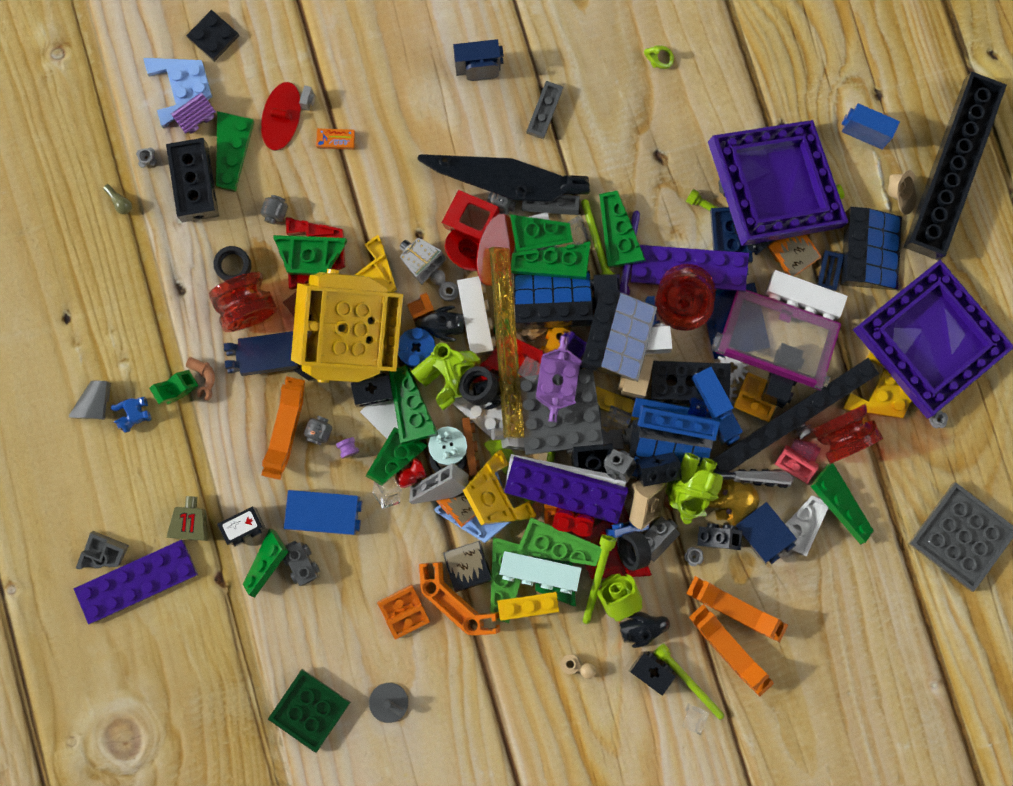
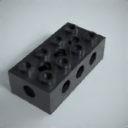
[166,138,219,223]
[651,361,731,405]

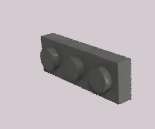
[526,81,563,140]
[522,195,580,215]

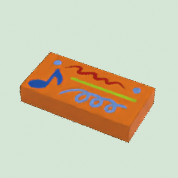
[316,128,355,150]

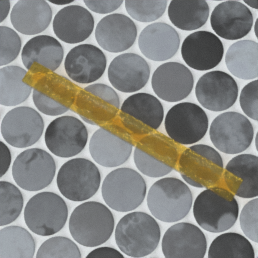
[489,246,524,438]

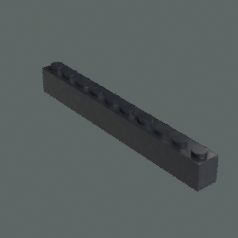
[712,358,879,472]

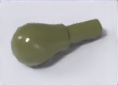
[103,184,132,214]

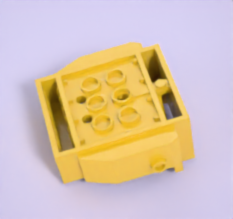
[291,269,403,383]

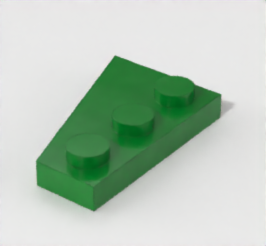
[510,214,573,252]
[365,427,427,486]
[243,528,288,598]

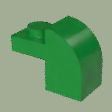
[149,370,198,405]

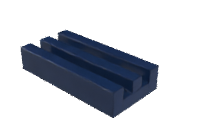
[817,250,844,291]

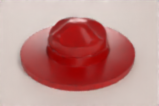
[445,230,479,271]

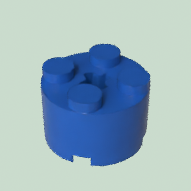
[398,328,436,369]

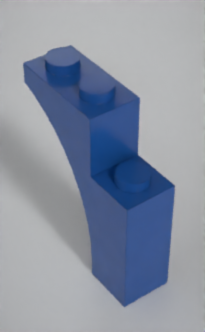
[692,367,743,446]

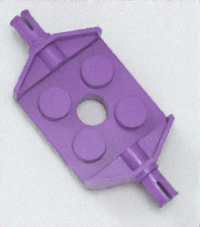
[536,336,582,423]

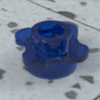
[687,397,707,417]

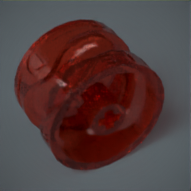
[655,264,716,331]
[208,272,278,332]
[812,404,884,464]

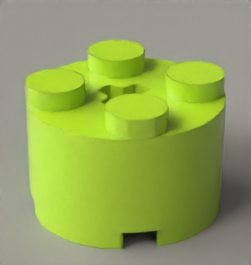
[597,574,643,621]

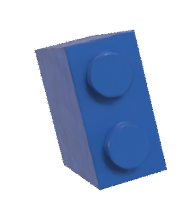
[841,103,900,150]

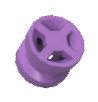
[336,437,359,459]

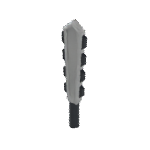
[714,469,795,488]

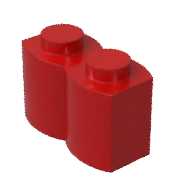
[552,507,594,537]

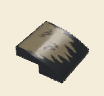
[443,541,492,593]

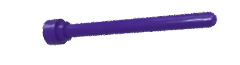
[620,210,640,296]

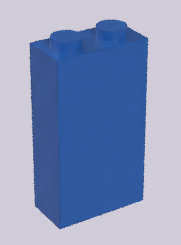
[284,490,363,535]

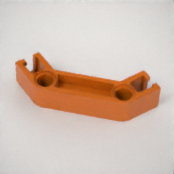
[261,376,305,480]
[419,562,500,635]
[686,576,788,643]
[689,604,774,697]

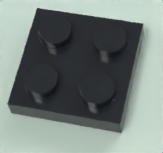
[186,9,239,62]

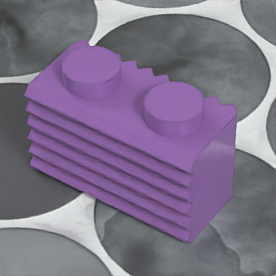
[171,92,216,134]

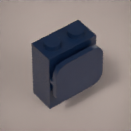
[453,39,504,81]
[736,502,797,565]

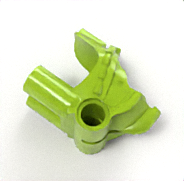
[411,343,481,411]
[666,452,723,524]

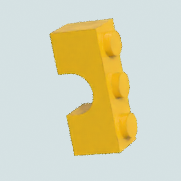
[497,592,559,621]

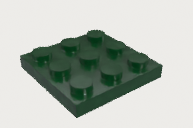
[268,669,351,753]

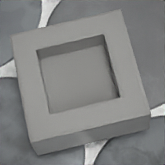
[299,85,316,111]

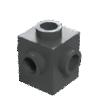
[604,449,637,483]

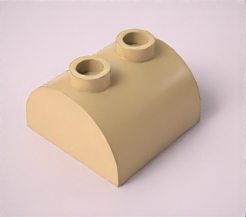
[627,480,668,530]

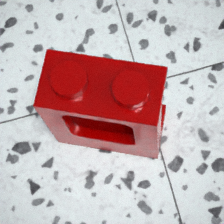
[441,190,500,241]

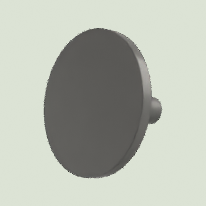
[369,683,408,723]

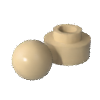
[561,654,596,679]

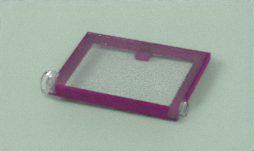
[711,290,841,390]

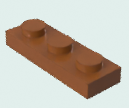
[462,417,481,477]

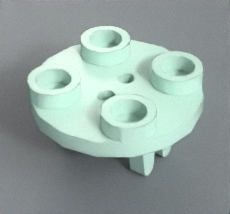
[428,426,467,465]

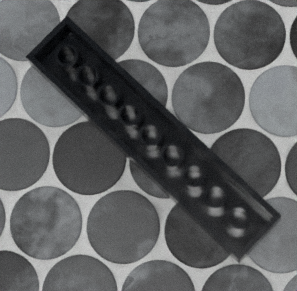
[903,71,1007,261]

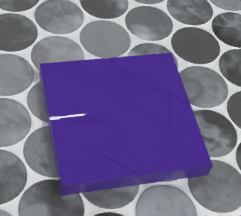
[708,120,848,246]
[853,260,1013,419]

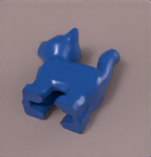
[111,397,152,433]

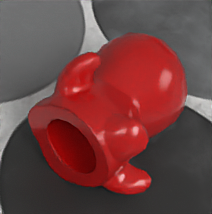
[395,459,427,488]

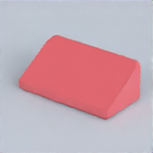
[775,445,819,484]

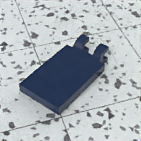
[710,207,753,275]
[223,331,299,376]

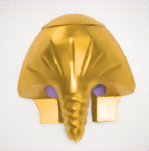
[708,480,759,526]

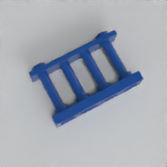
[632,397,720,441]

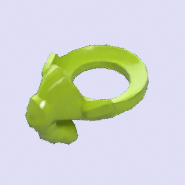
[644,45,674,69]

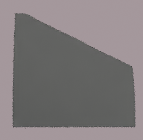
[69,381,111,420]
[76,531,129,569]

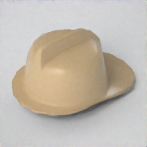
[888,170,916,215]

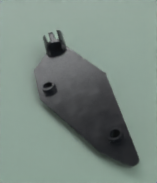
[417,154,590,202]

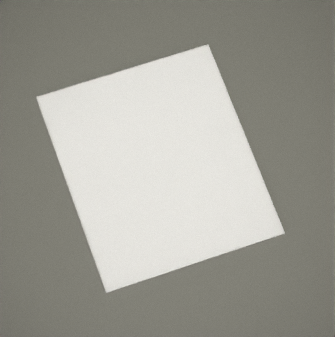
[360,400,398,439]

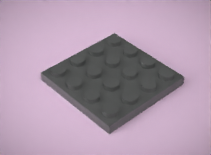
[516,368,603,455]
[908,482,1013,592]

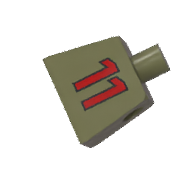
[167,496,208,541]

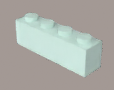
[499,551,581,594]

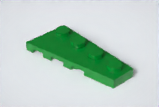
[216,111,254,192]

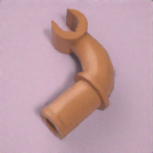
[186,357,215,401]

